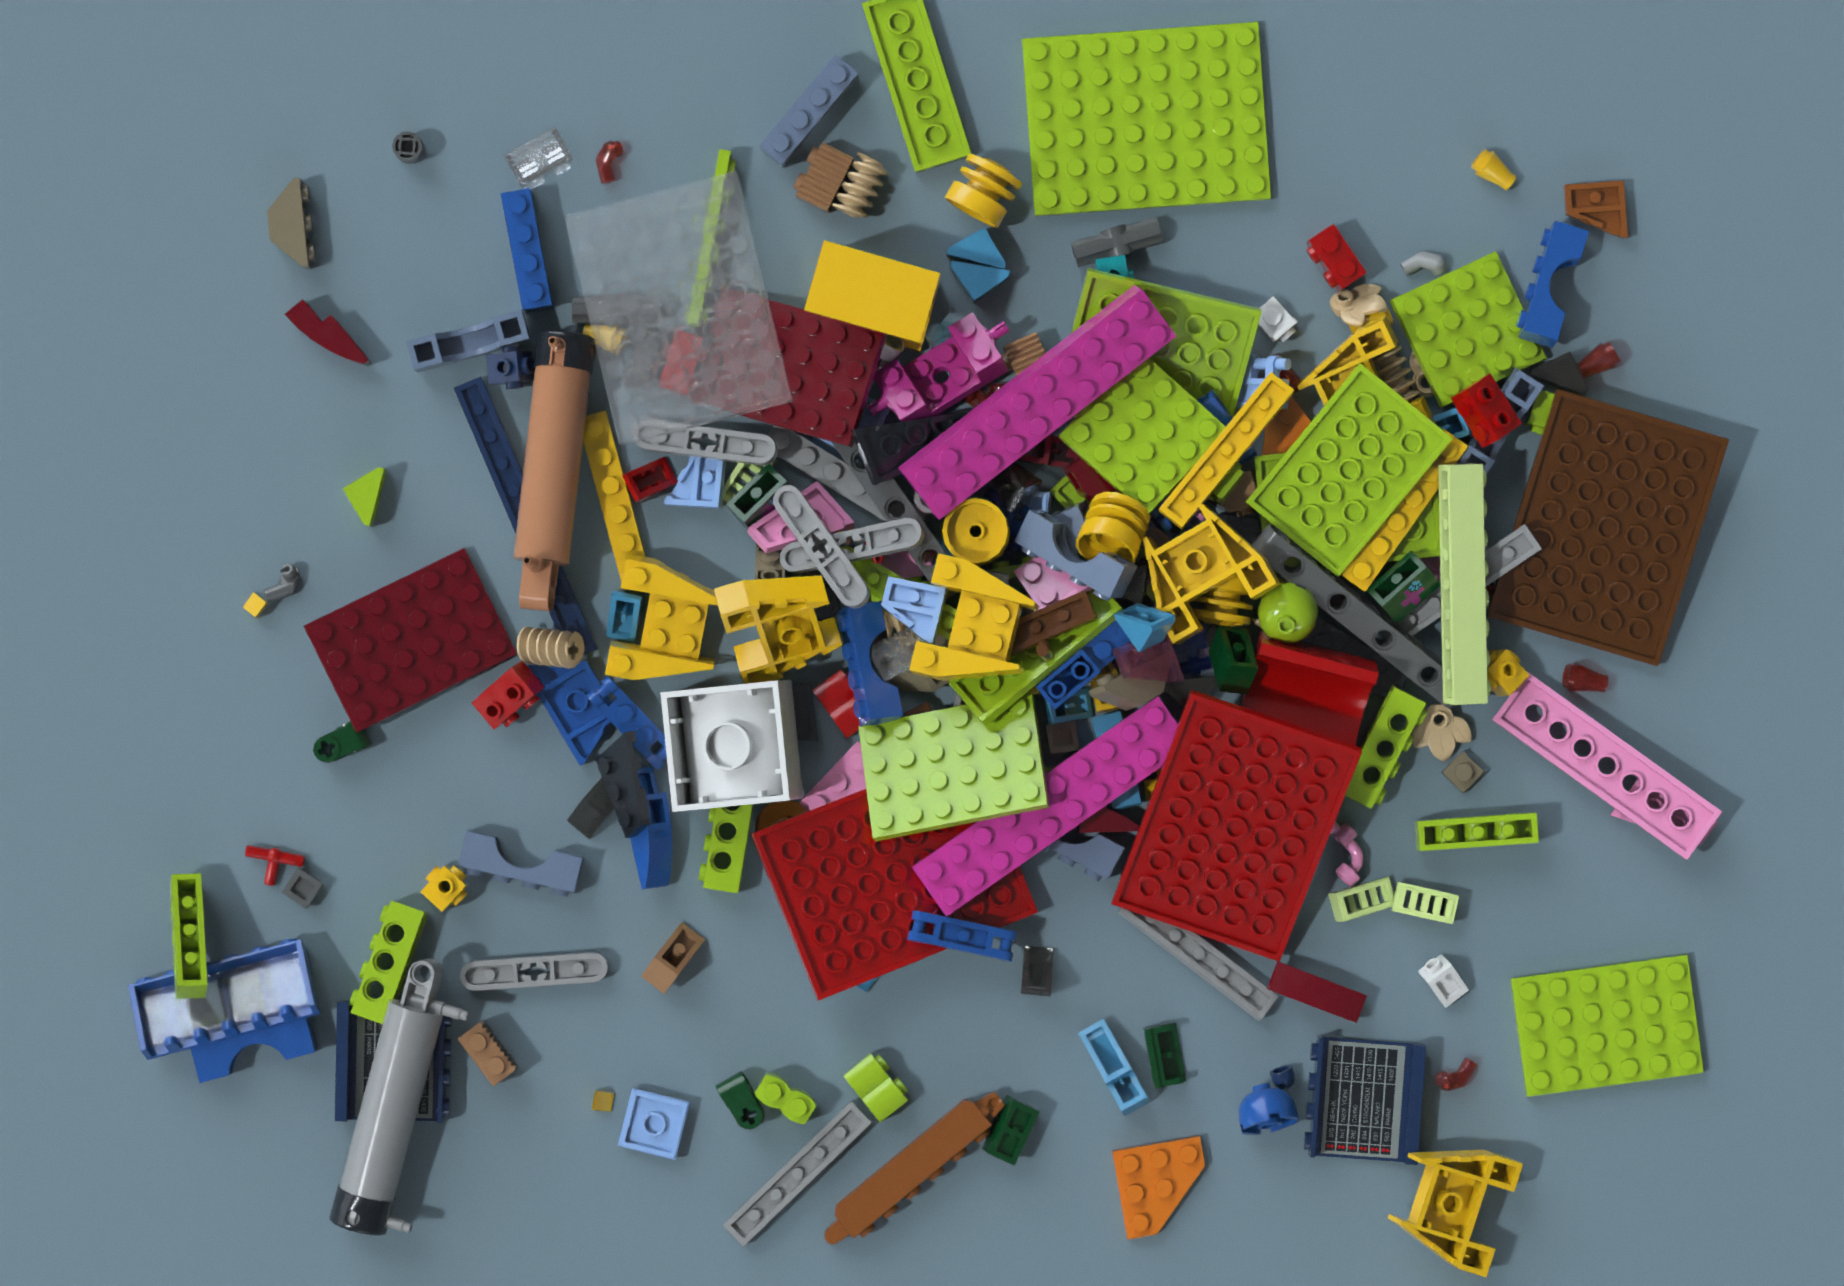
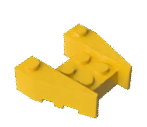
[1297,315,1436,423]
[1142,504,1281,645]
[909,553,1040,681]
[605,554,718,680]
[714,575,842,684]
[1388,1149,1523,1277]

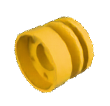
[944,153,1023,228]
[1076,492,1150,563]
[1192,575,1253,627]

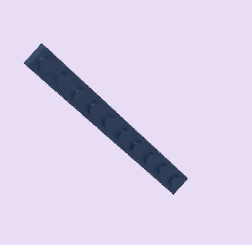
[454,376,597,655]

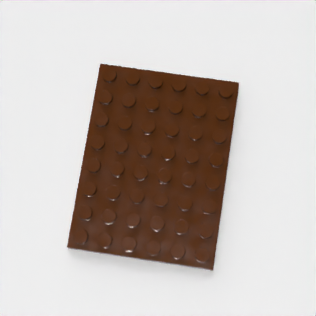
[1486,388,1729,666]

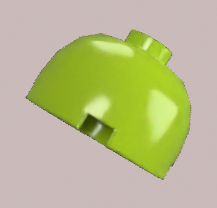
[1258,582,1318,644]

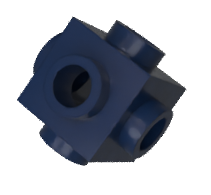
[486,346,535,389]

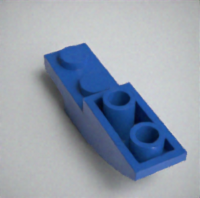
[1035,620,1132,710]
[630,766,672,890]

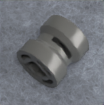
[392,131,425,164]

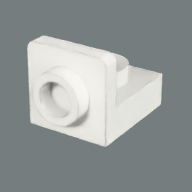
[1258,296,1298,343]
[1418,954,1469,1008]

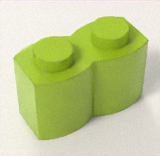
[843,1052,908,1123]
[755,1073,817,1124]

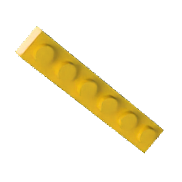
[1159,372,1294,529]
[583,411,646,590]
[1340,429,1468,592]

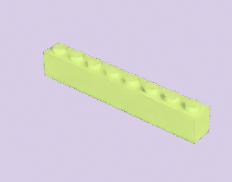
[1438,463,1491,705]

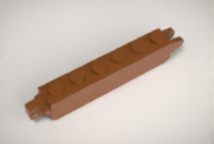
[824,1091,1005,1245]

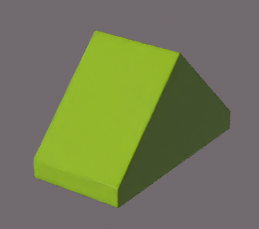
[342,467,387,527]

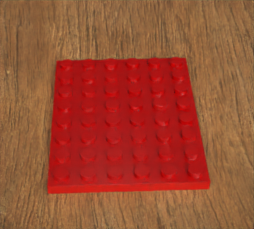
[1111,689,1362,962]
[751,789,1038,1001]

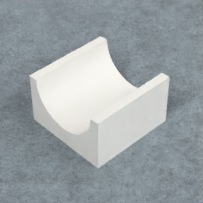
[660,680,803,812]

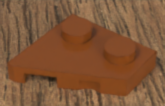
[1563,180,1628,239]

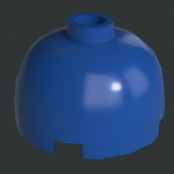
[1238,1083,1299,1135]

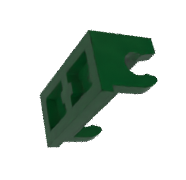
[1143,1022,1186,1088]
[982,1095,1040,1166]

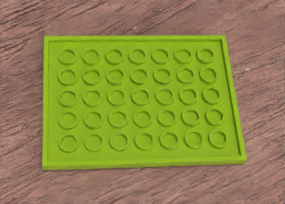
[1022,22,1271,217]

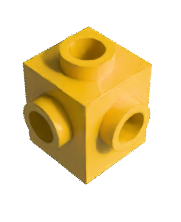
[1487,649,1529,696]
[420,865,469,912]

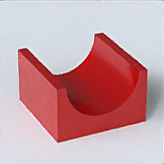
[1240,631,1379,746]

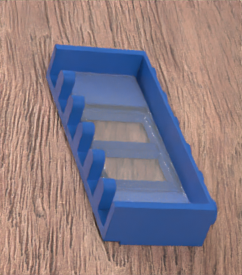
[128,939,321,1060]

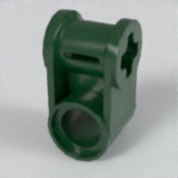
[313,722,373,763]
[716,1071,764,1130]

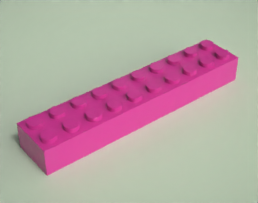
[898,285,1176,520]
[911,696,1178,917]

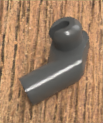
[263,564,300,603]

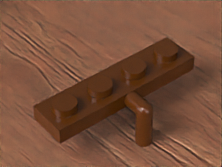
[1010,590,1098,661]

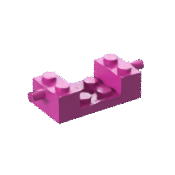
[866,312,1010,421]

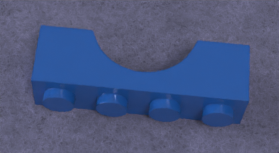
[500,188,554,313]
[1516,221,1589,348]
[837,601,903,727]
[191,1017,318,1083]

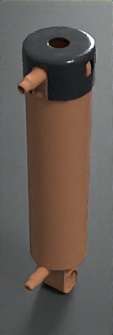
[513,330,596,611]

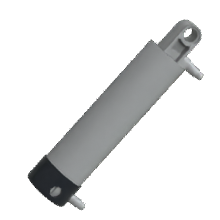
[330,958,469,1236]

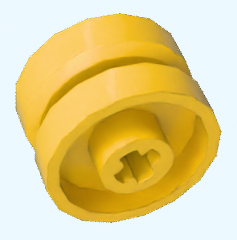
[942,498,1010,566]

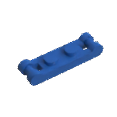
[586,675,667,771]
[907,910,1017,962]

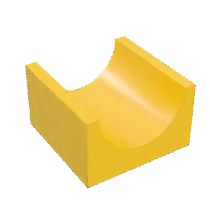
[804,240,940,352]

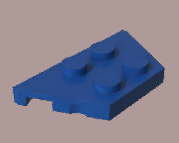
[527,661,611,766]

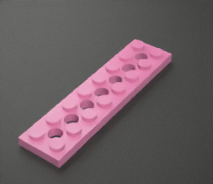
[1492,672,1722,860]

